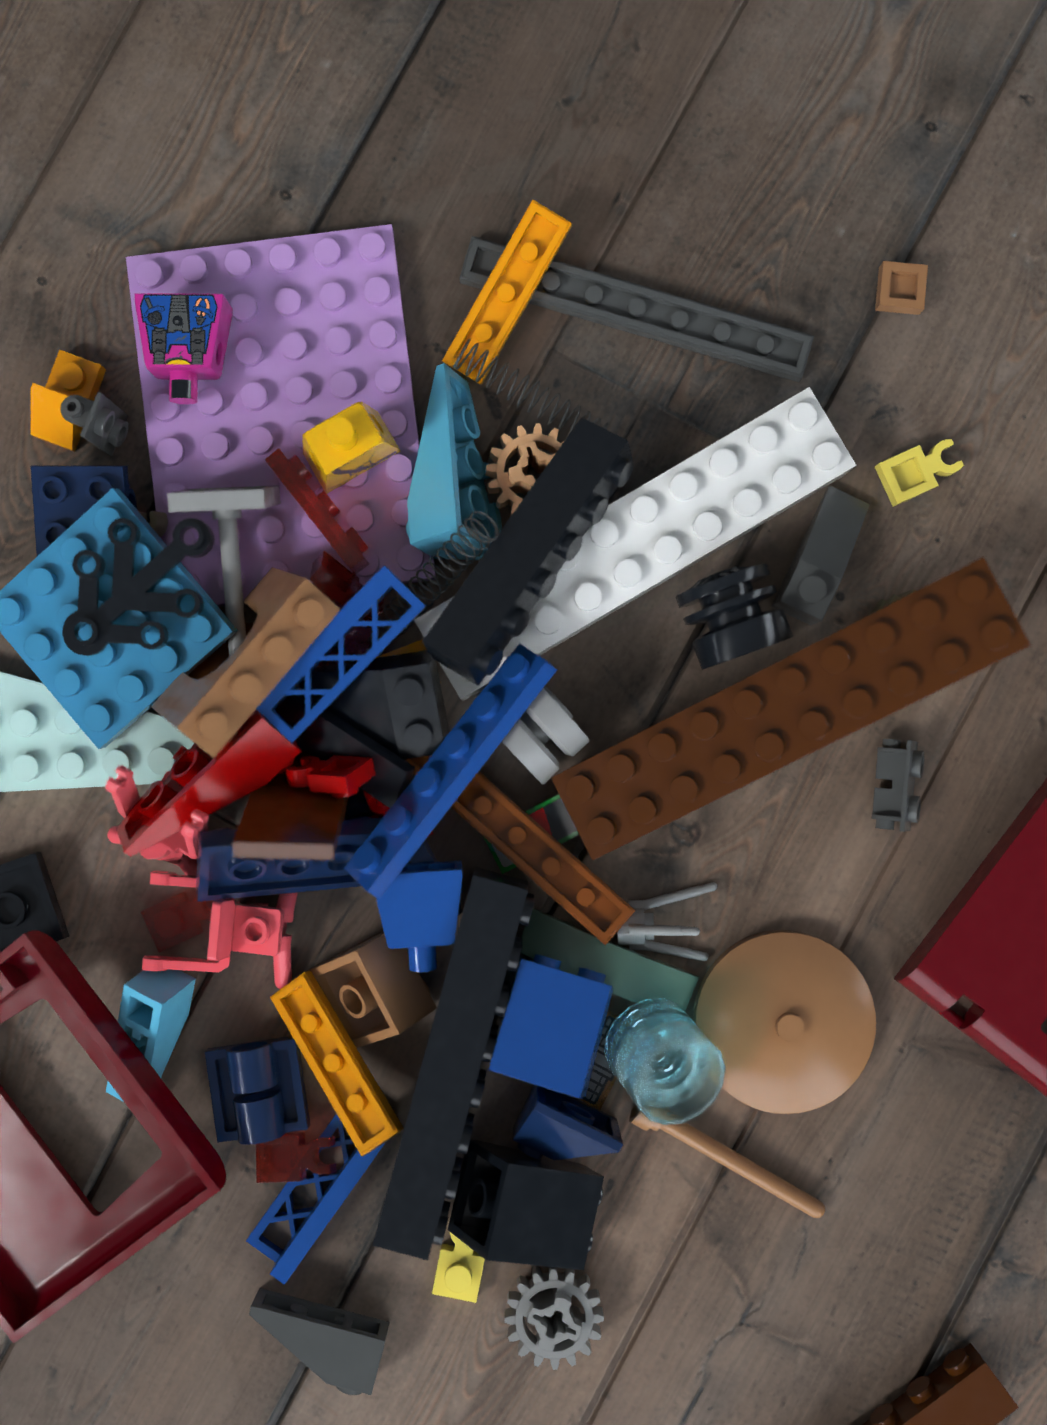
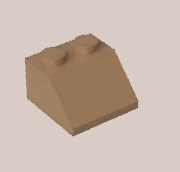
[308,932,437,1048]

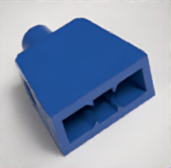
[376,861,463,972]

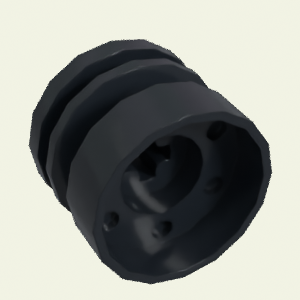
[675,563,793,670]

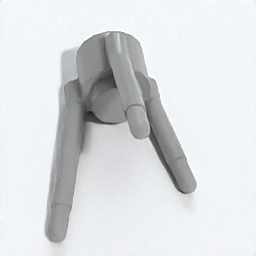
[617,882,718,961]

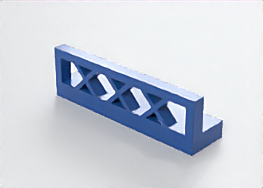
[256,566,426,743]
[246,1113,386,1285]

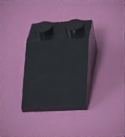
[300,650,450,760]

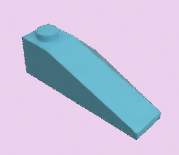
[406,363,502,560]

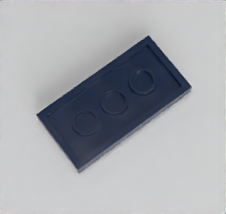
[196,817,383,902]

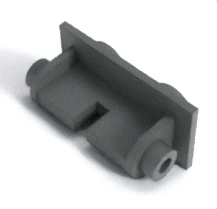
[61,392,129,456]
[871,739,924,832]

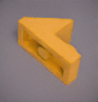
[31,349,106,452]

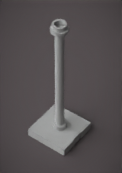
[167,485,281,657]

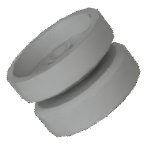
[502,686,590,785]

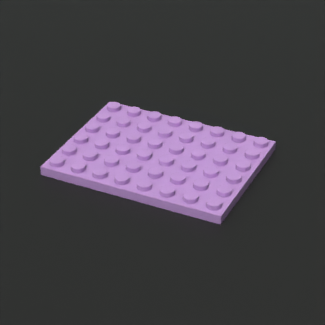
[126,224,436,607]

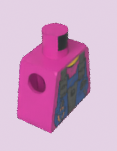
[135,293,232,404]

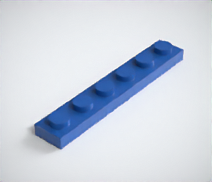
[344,643,557,899]

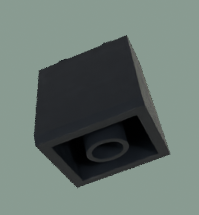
[448,1139,604,1270]

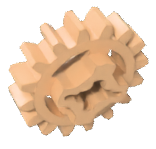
[486,423,564,516]

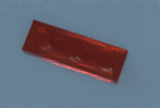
[264,448,370,575]

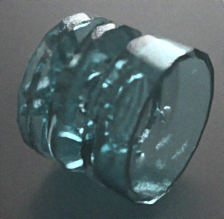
[604,998,725,1125]

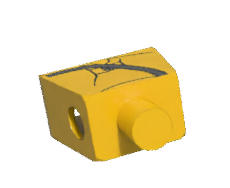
[303,401,400,494]

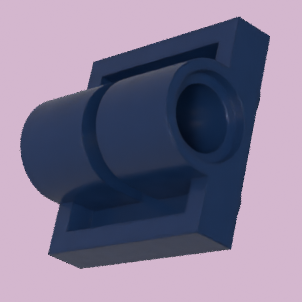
[31,465,137,556]
[205,1036,311,1145]

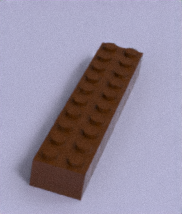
[551,557,1031,861]

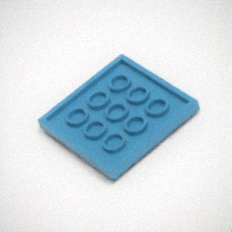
[0,488,238,750]

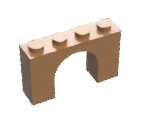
[151,567,340,758]

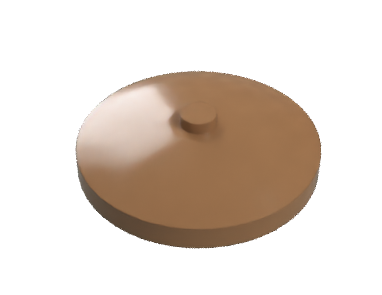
[693,930,876,1114]

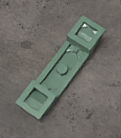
[521,908,699,1019]

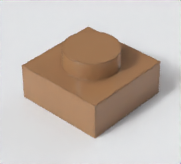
[875,261,928,315]

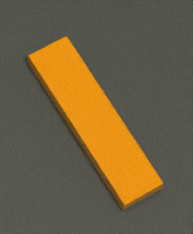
[442,199,572,385]
[270,971,404,1157]

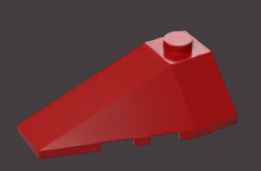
[117,709,301,857]

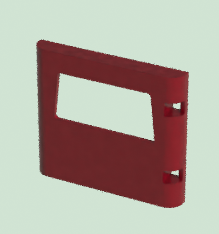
[893,778,1047,1097]
[0,930,226,1344]

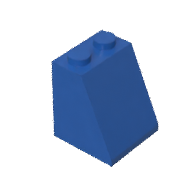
[488,954,613,1099]

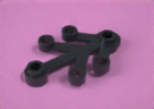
[62,518,214,656]

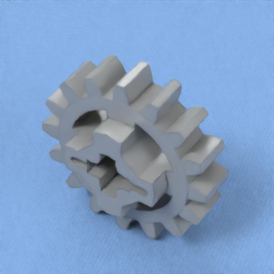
[504,1265,604,1370]

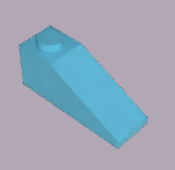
[106,970,196,1103]

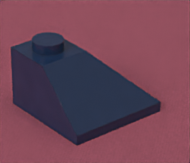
[513,1084,623,1160]

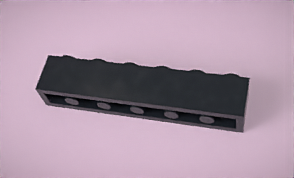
[422,417,634,686]

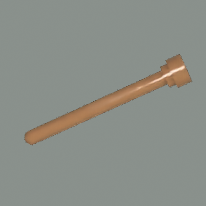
[629,1089,825,1218]

